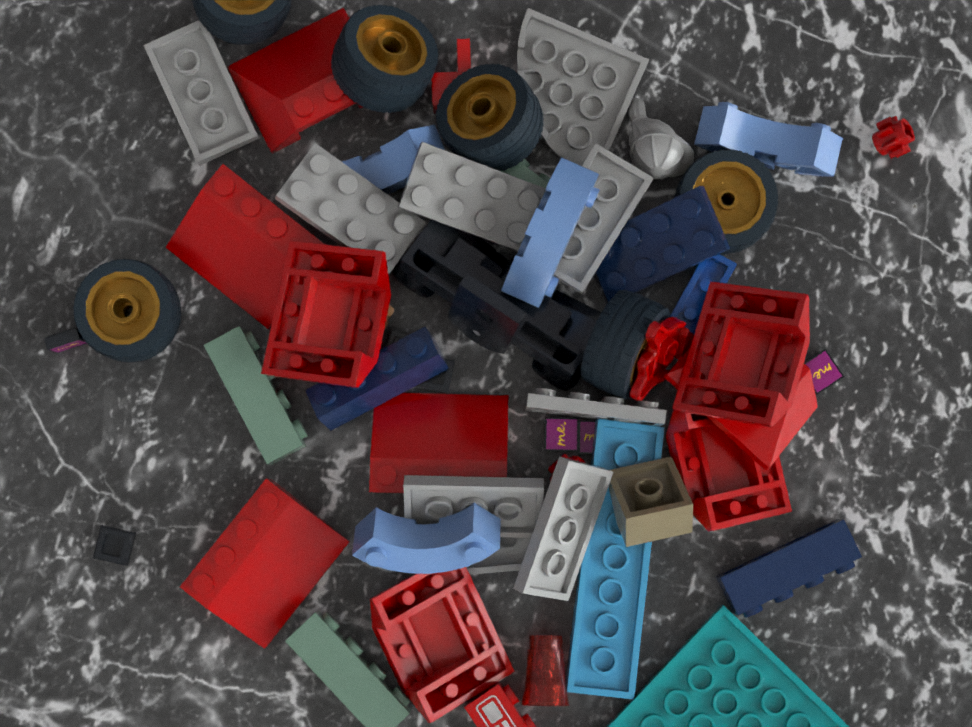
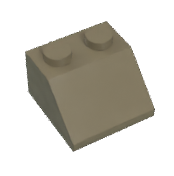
[609,457,693,547]

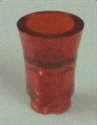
[521,635,569,706]

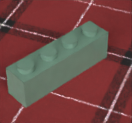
[204,326,308,465]
[285,610,411,727]

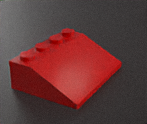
[165,164,325,330]
[369,393,509,494]
[180,478,350,649]

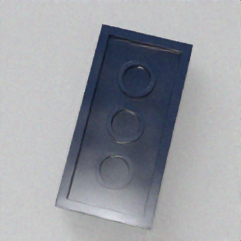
[596,186,730,302]

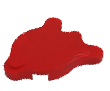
[630,316,694,401]

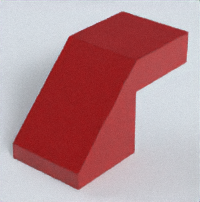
[431,38,471,114]

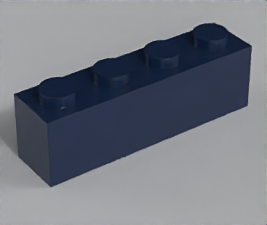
[305,327,449,431]
[716,519,862,618]

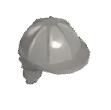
[628,98,694,180]

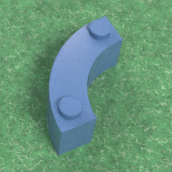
[694,102,843,177]
[342,125,445,194]
[501,157,600,308]
[352,503,501,574]

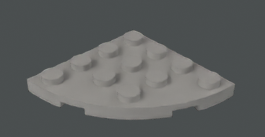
[517,8,649,166]

